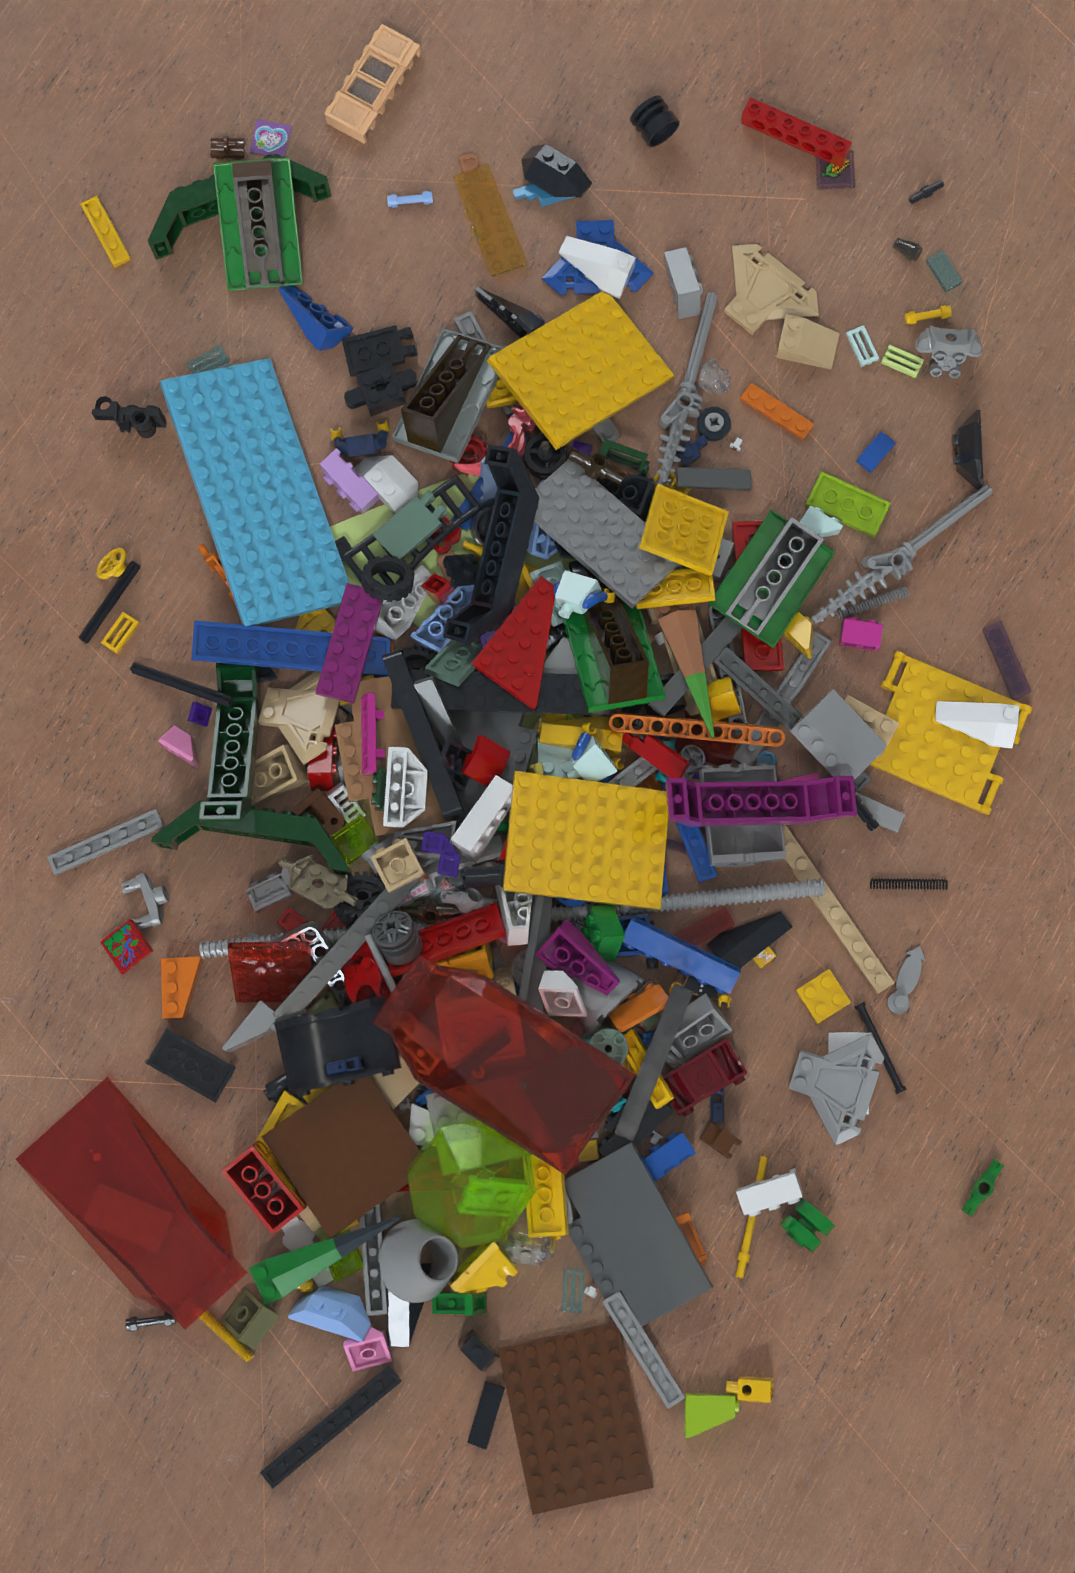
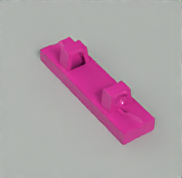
[361,693,385,775]

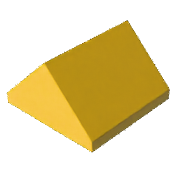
[697,676,742,721]

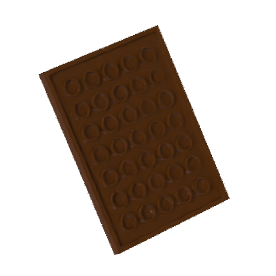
[498,1322,653,1515]

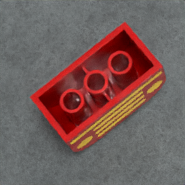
[221,1140,307,1235]

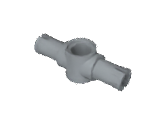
[440,888,498,913]

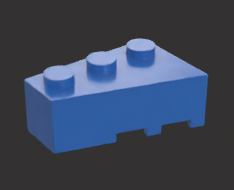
[641,1132,696,1181]

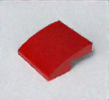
[461,735,510,787]

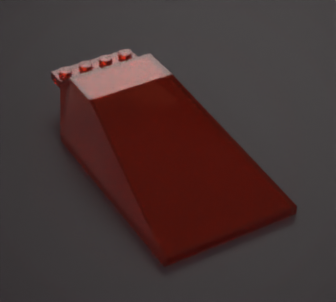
[372,953,636,1175]
[16,1077,248,1330]

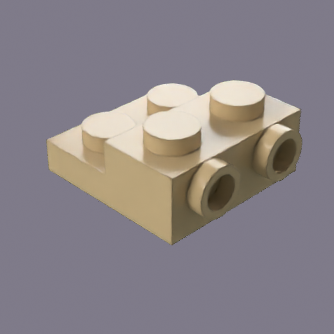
[371,838,425,893]

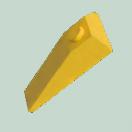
[539,716,623,757]

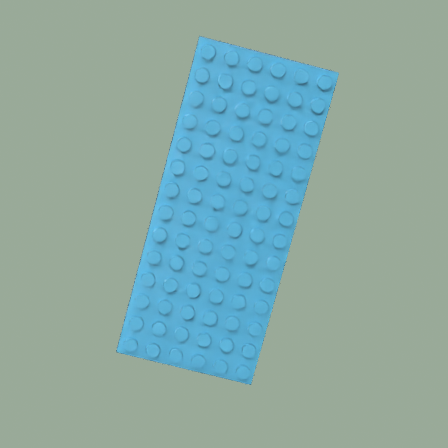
[160,358,350,627]

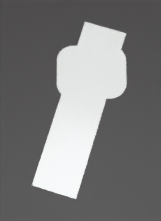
[282,1216,335,1287]

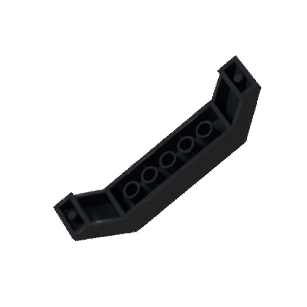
[443,445,539,644]

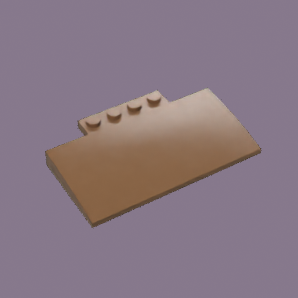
[335,676,454,839]

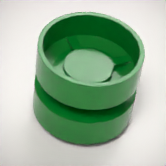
[780,1198,835,1253]

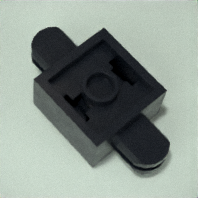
[344,362,417,417]

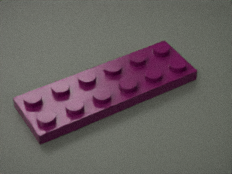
[315,583,383,704]

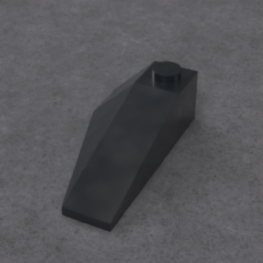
[440,738,472,791]

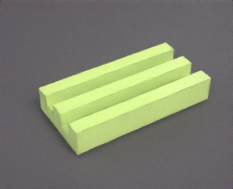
[881,345,924,378]

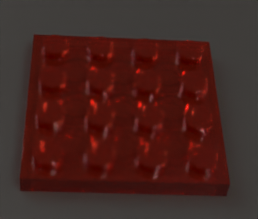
[227,942,316,1003]

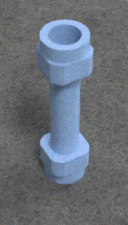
[387,191,433,208]

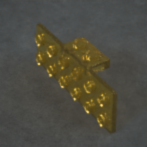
[453,164,527,277]

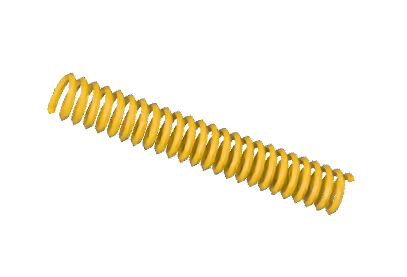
[190,1301,255,1362]

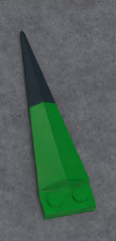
[249,1216,401,1306]

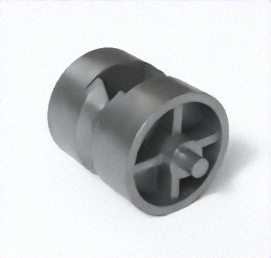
[679,745,705,779]

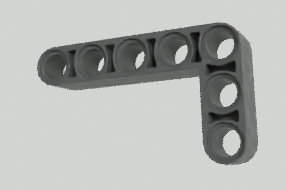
[266,921,352,1007]

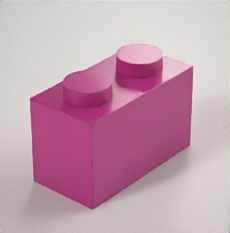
[839,617,883,651]

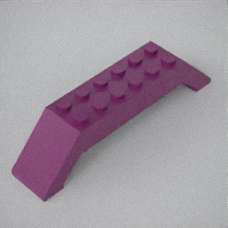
[665,776,857,827]

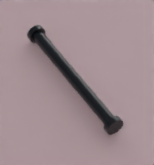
[854,1002,907,1094]

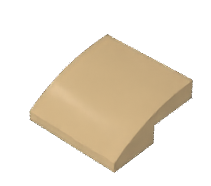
[370,1054,424,1110]

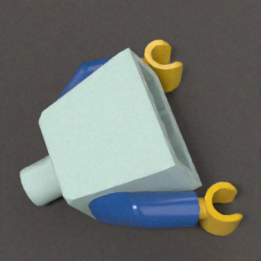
[553,570,615,619]
[567,722,624,783]

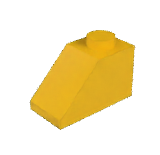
[783,612,814,659]

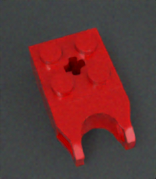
[342,941,390,1003]

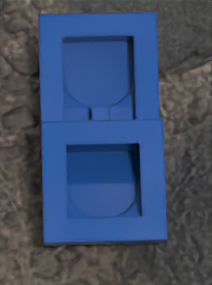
[856,431,896,473]

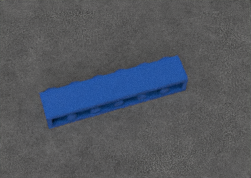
[623,916,741,994]

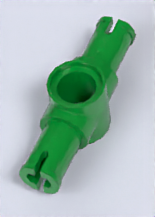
[961,1159,1004,1217]

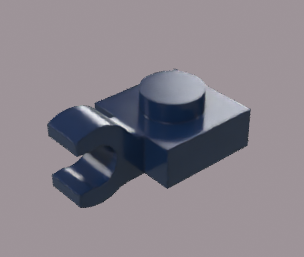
[676,435,708,468]

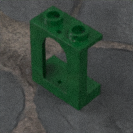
[599,438,650,477]

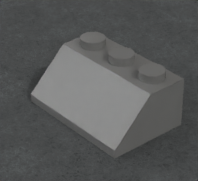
[670,993,733,1063]

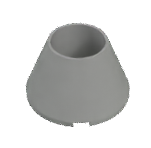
[378,1219,458,1303]

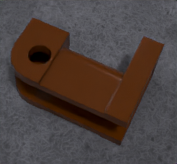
[293,788,346,839]
[700,1122,742,1159]

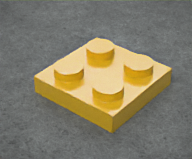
[795,969,851,1024]

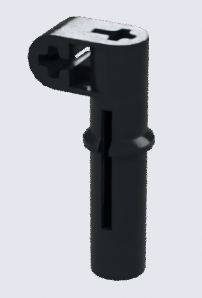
[461,863,505,888]

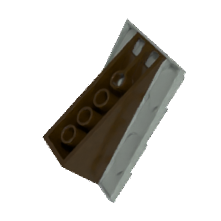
[392,328,504,463]

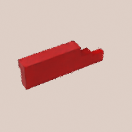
[622,732,691,778]

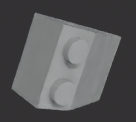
[222,1000,280,1052]

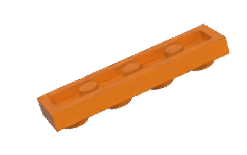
[740,383,814,441]

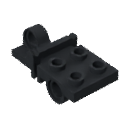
[92,396,166,438]

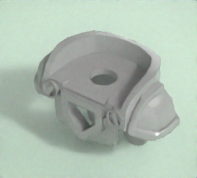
[915,325,982,379]

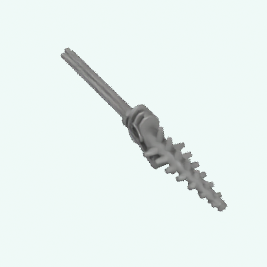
[655,292,718,487]
[811,484,992,624]

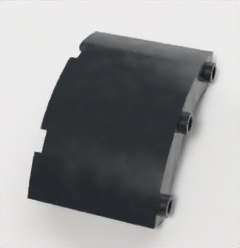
[274,996,402,1097]

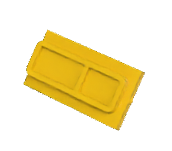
[256,1090,306,1151]

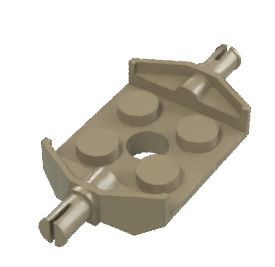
[279,855,358,909]

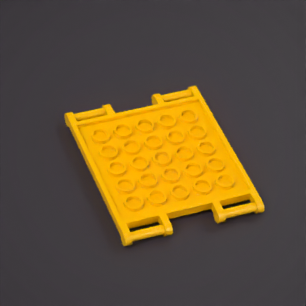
[870,651,1033,815]

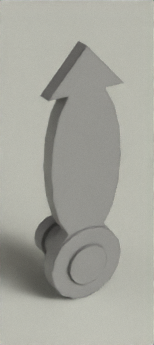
[887,946,926,1014]

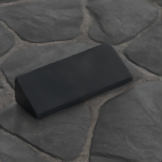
[467,1381,505,1450]

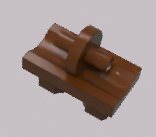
[210,136,245,159]

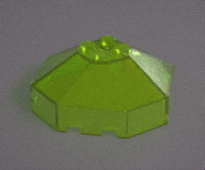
[406,1119,536,1248]

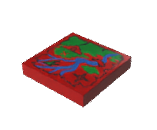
[100,919,153,974]

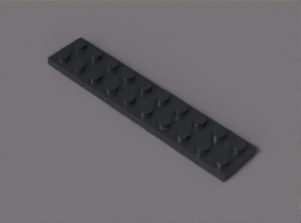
[391,670,589,715]

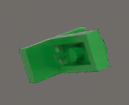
[432,1292,487,1316]

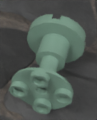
[580,1025,628,1069]

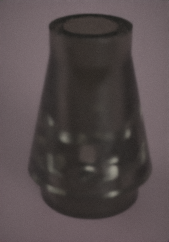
[893,237,923,261]

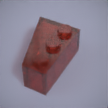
[675,710,736,765]

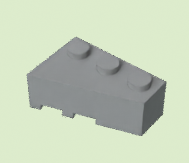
[664,247,703,320]

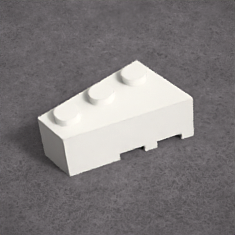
[409,1104,436,1146]
[736,1168,803,1217]

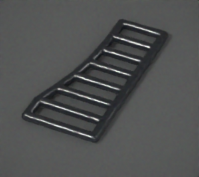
[342,476,482,586]

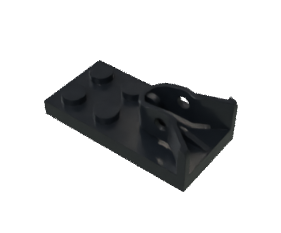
[145,1027,236,1103]

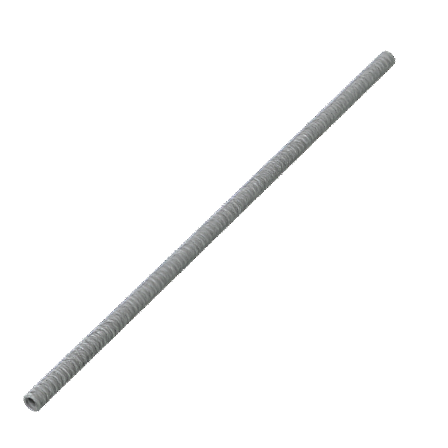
[199,878,825,959]

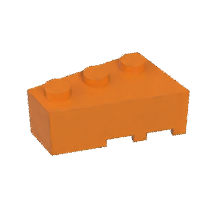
[161,956,204,1020]

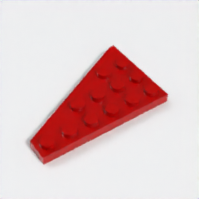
[471,576,555,710]

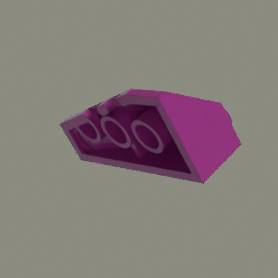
[535,919,620,995]

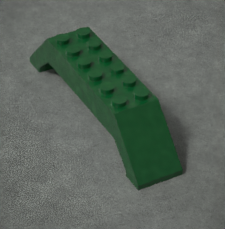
[148,153,332,260]
[199,663,260,822]
[151,801,352,875]

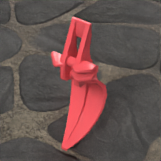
[454,402,536,476]

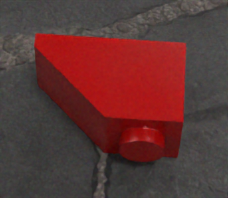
[421,573,454,605]

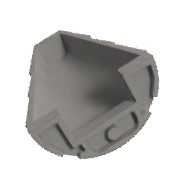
[549,932,646,1035]

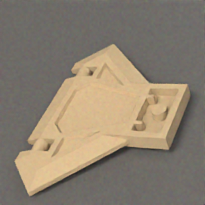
[724,244,819,335]
[258,671,340,765]

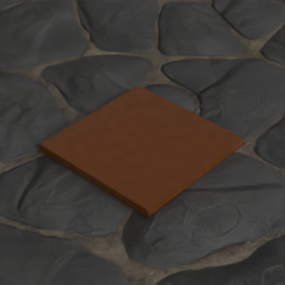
[261,1076,431,1238]

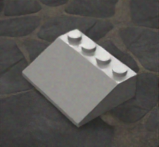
[790,689,887,780]

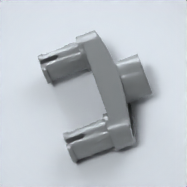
[120,873,169,930]

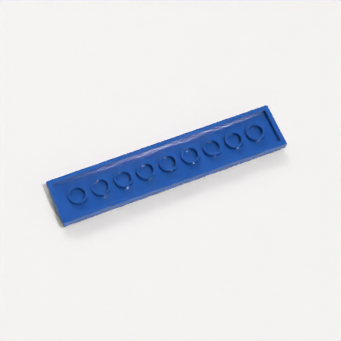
[191,620,391,677]

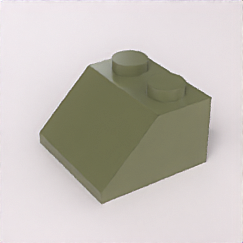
[220,1287,279,1349]

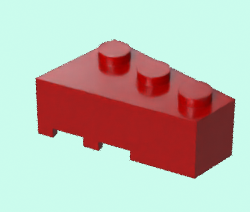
[307,724,338,791]

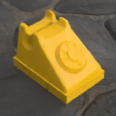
[428,942,494,982]
[448,1235,518,1294]

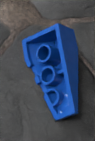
[279,285,354,350]

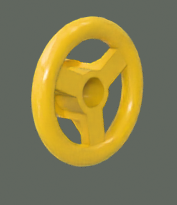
[96,548,127,579]

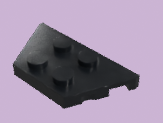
[443,553,481,587]

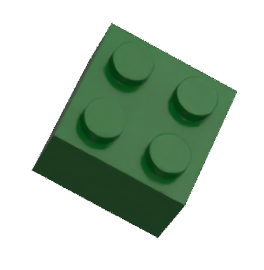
[580,905,625,962]

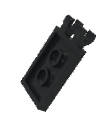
[342,325,418,377]

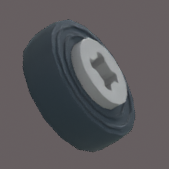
[697,407,731,441]

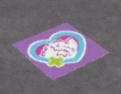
[250,119,291,156]

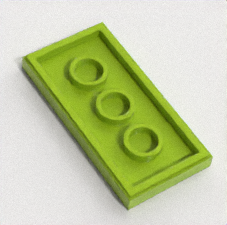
[805,471,891,538]

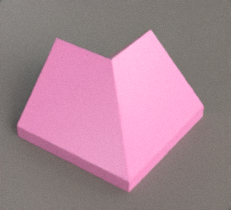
[158,726,199,768]
[343,1327,392,1371]

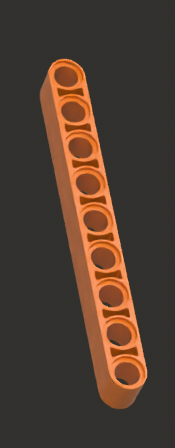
[609,712,785,747]

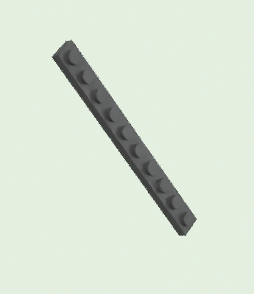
[713,646,872,793]
[272,876,423,1021]

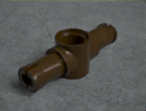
[568,447,625,485]
[400,899,461,925]

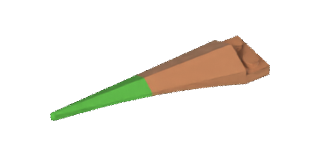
[653,603,714,739]

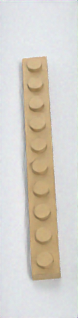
[782,825,894,994]

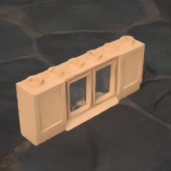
[324,24,421,144]

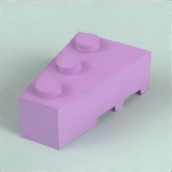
[320,448,380,514]

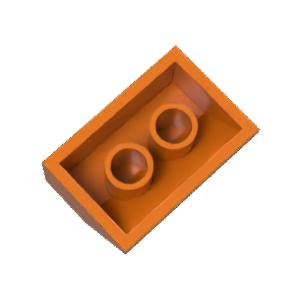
[607,983,669,1033]

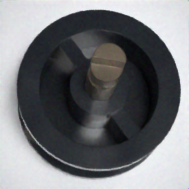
[524,433,567,479]

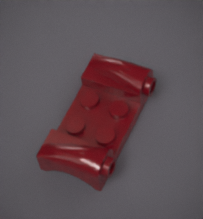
[663,1038,748,1117]

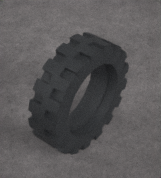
[362,555,414,602]

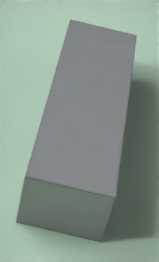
[855,792,906,833]

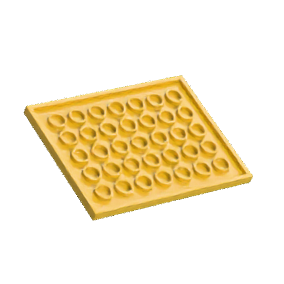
[487,291,675,450]
[502,771,668,910]

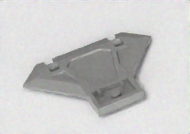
[789,1033,884,1146]

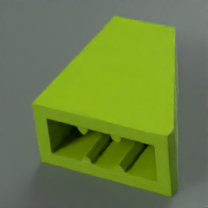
[684,1393,739,1438]

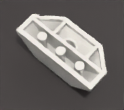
[353,455,418,515]
[383,747,427,827]

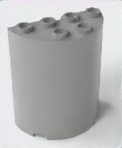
[699,762,786,867]

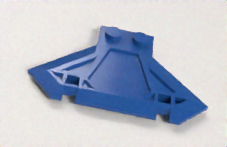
[541,220,654,295]

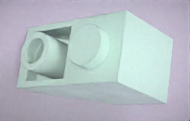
[800,506,843,538]

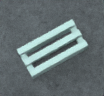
[846,325,879,368]

